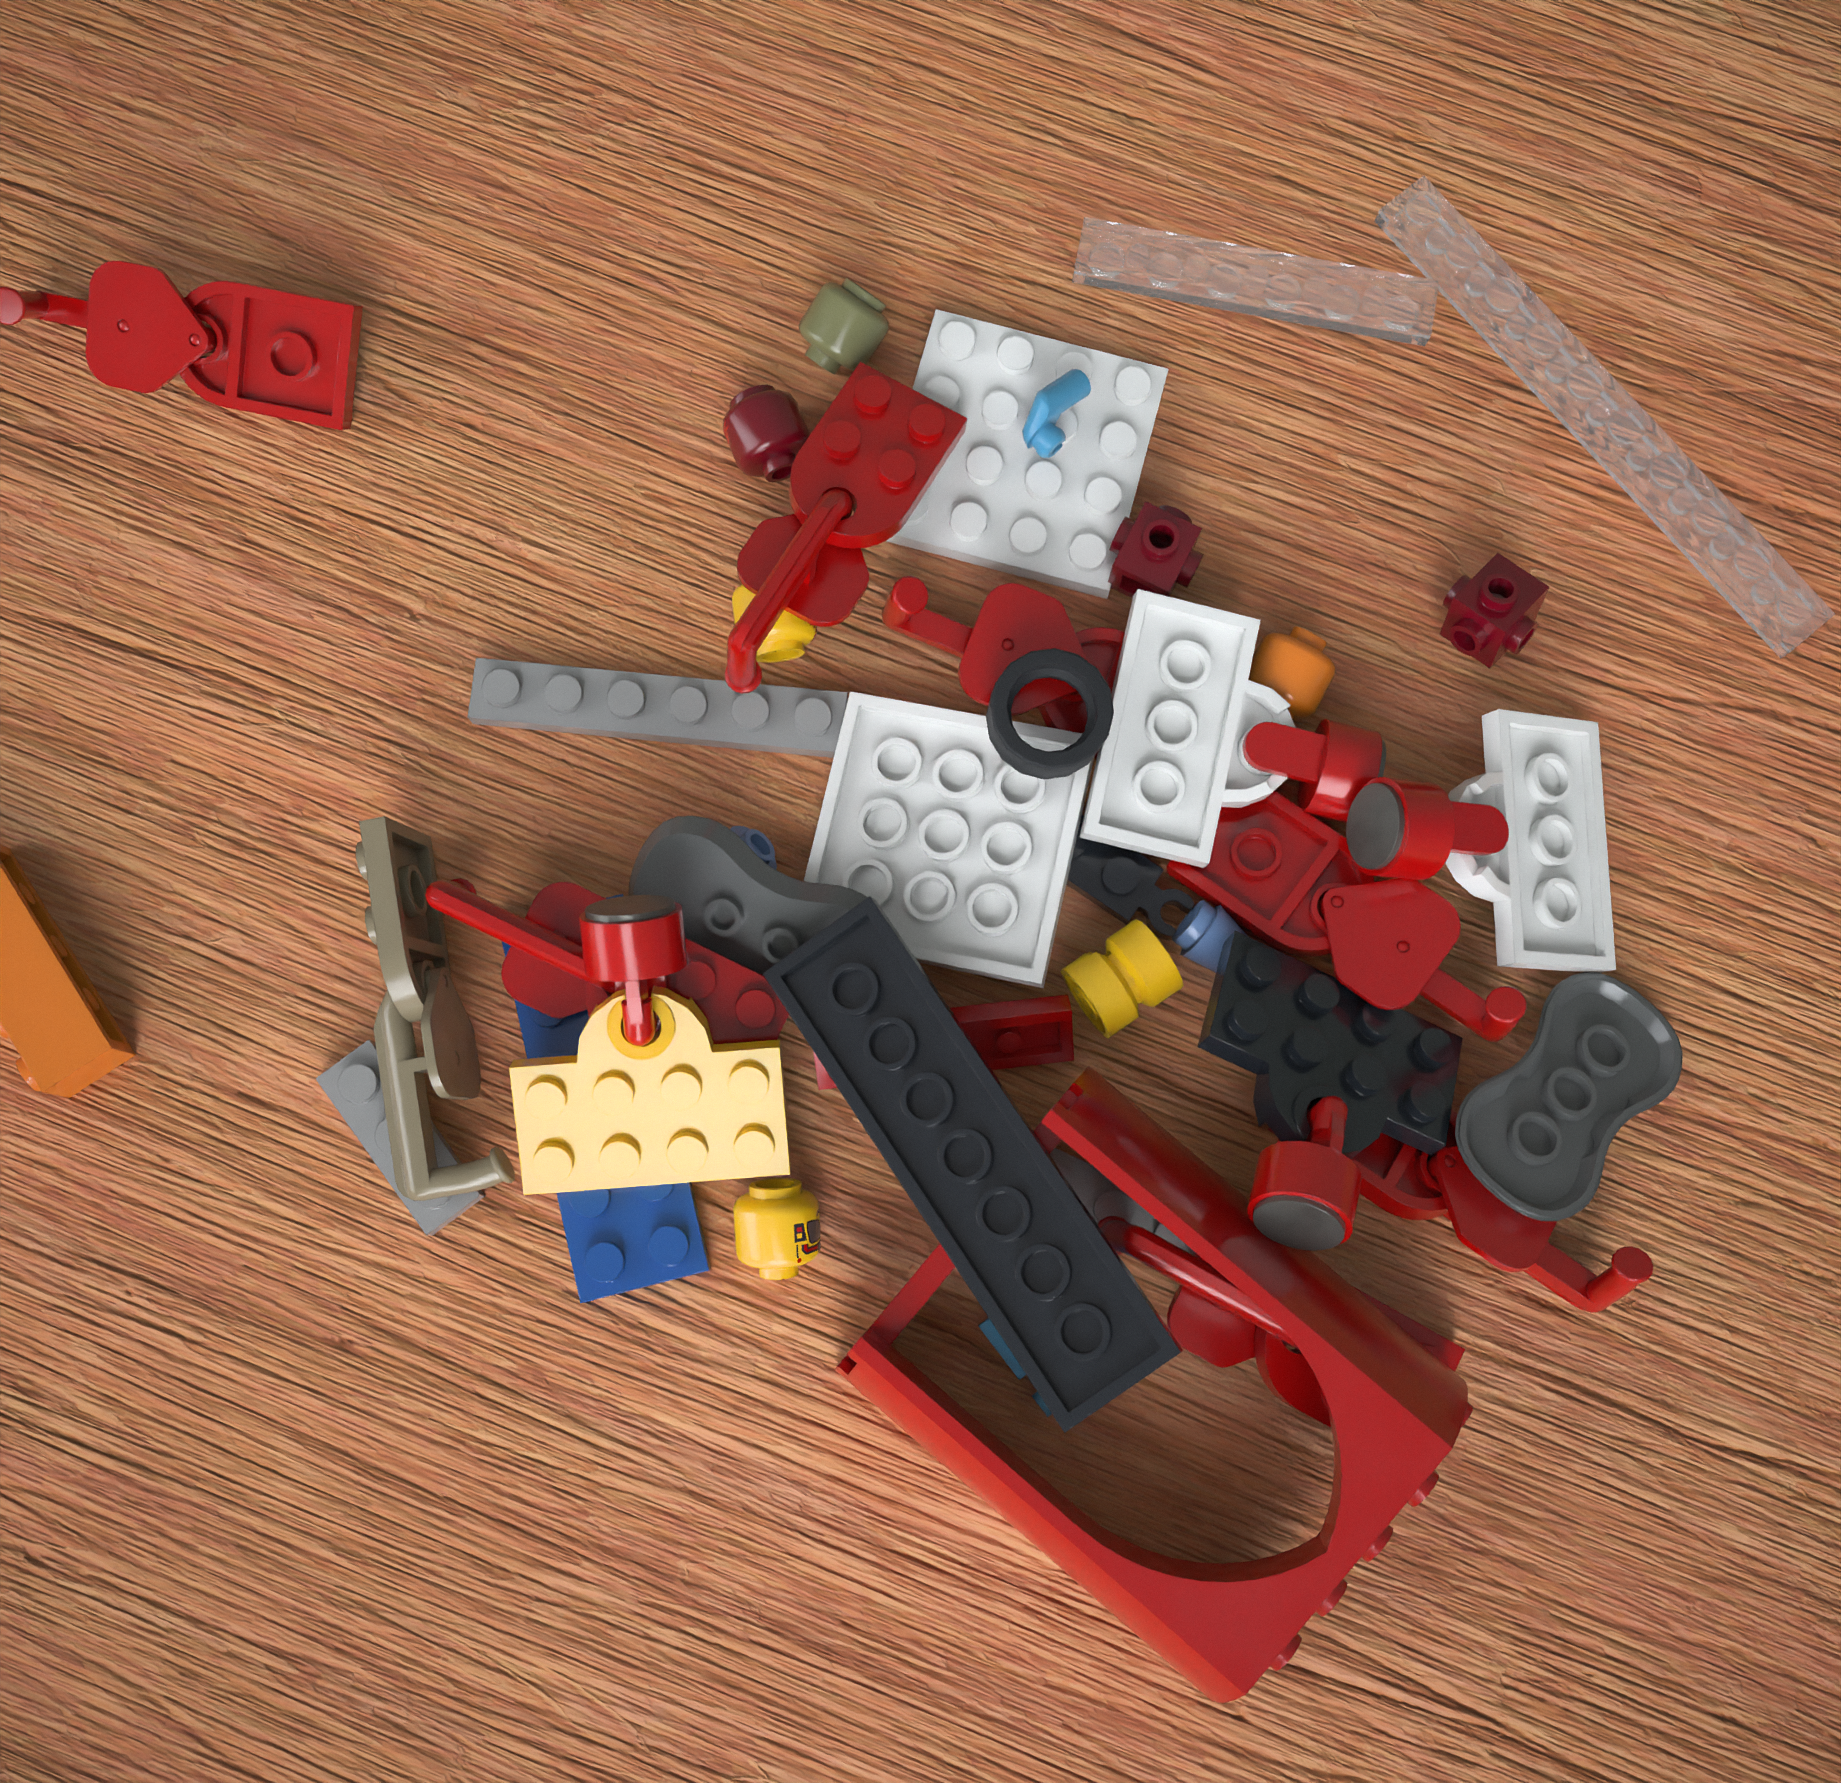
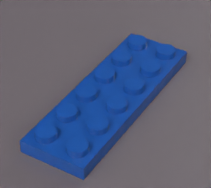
[502,894,711,1303]

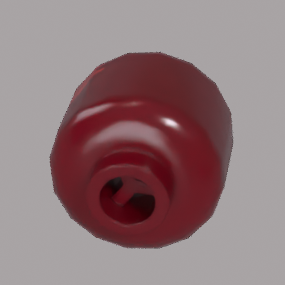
[723,384,810,482]

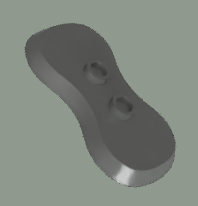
[628,816,889,975]
[1455,972,1683,1221]

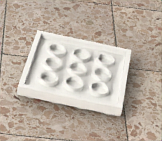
[887,309,1169,599]
[804,691,1094,988]

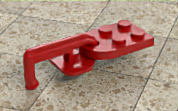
[0,261,363,430]
[725,362,968,694]
[882,576,1125,759]
[1166,790,1527,1042]
[425,878,789,1045]
[1268,1109,1654,1313]
[1097,1216,1465,1429]

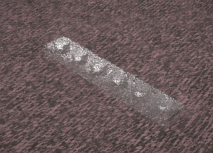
[1072,217,1440,346]

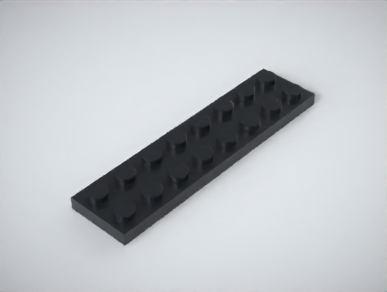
[763,896,1183,1433]

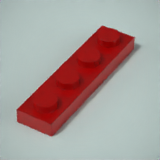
[813,994,1074,1090]

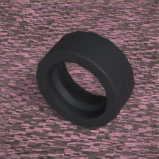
[986,648,1114,780]

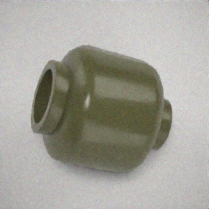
[799,277,889,375]

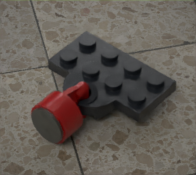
[1197,930,1463,1251]

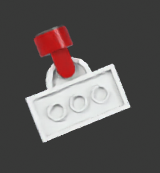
[1079,589,1386,868]
[1346,709,1616,973]

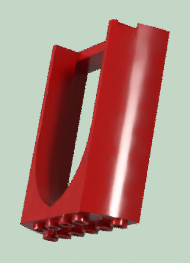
[835,1065,1473,1703]

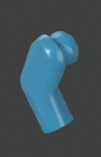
[1022,369,1091,458]

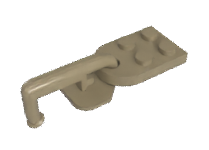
[356,816,515,1201]

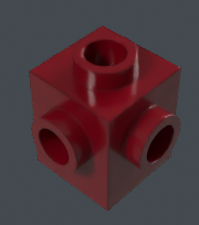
[1108,501,1204,599]
[1440,553,1549,669]

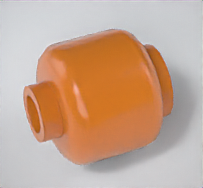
[1248,626,1336,720]

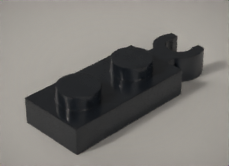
[1066,815,1195,941]

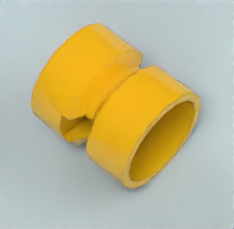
[1061,919,1184,1039]

